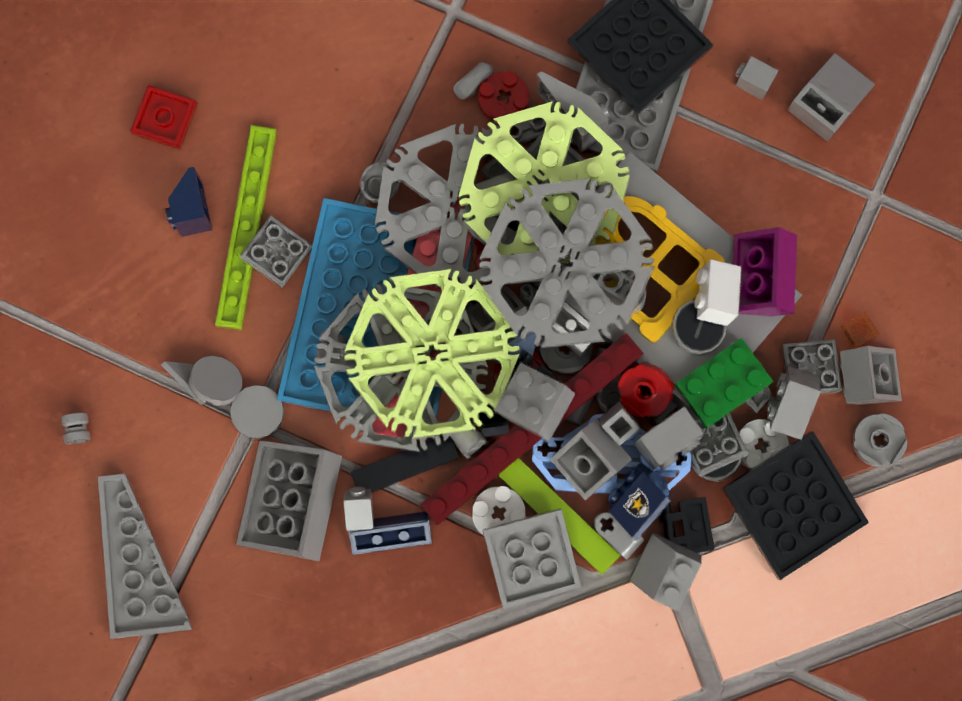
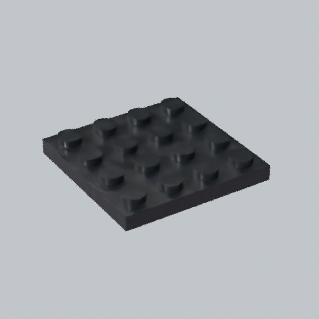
[567,0,713,115]
[722,431,869,580]

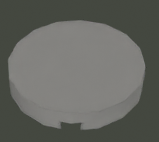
[189,356,242,406]
[230,385,284,439]

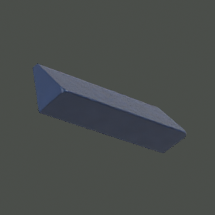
[349,511,432,555]

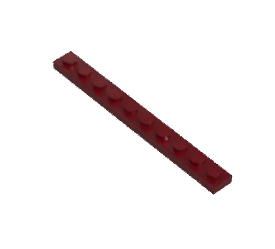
[420,333,644,525]

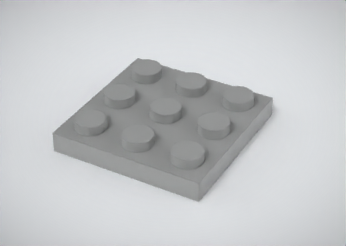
[482,508,581,609]

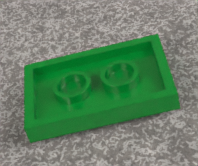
[674,337,773,429]

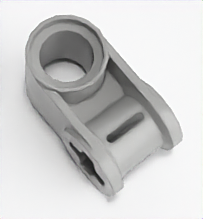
[450,426,489,460]
[593,512,644,560]

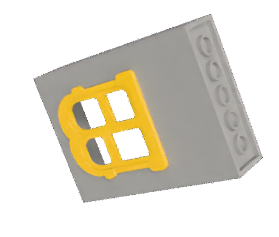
[528,152,802,420]

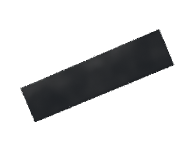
[350,436,459,493]

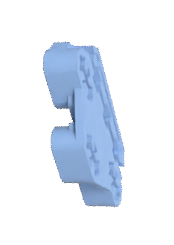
[532,414,691,495]

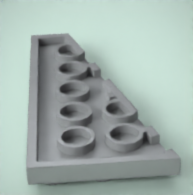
[98,474,193,639]

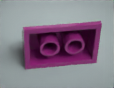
[732,227,797,316]

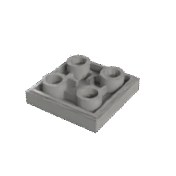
[240,215,312,288]
[782,339,842,394]
[690,413,749,477]

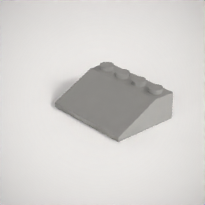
[236,441,342,561]

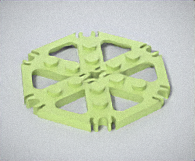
[458,101,630,265]
[344,269,519,439]

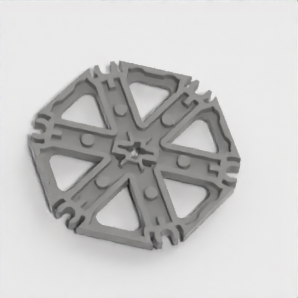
[375,124,539,289]
[479,178,654,348]
[314,284,488,452]

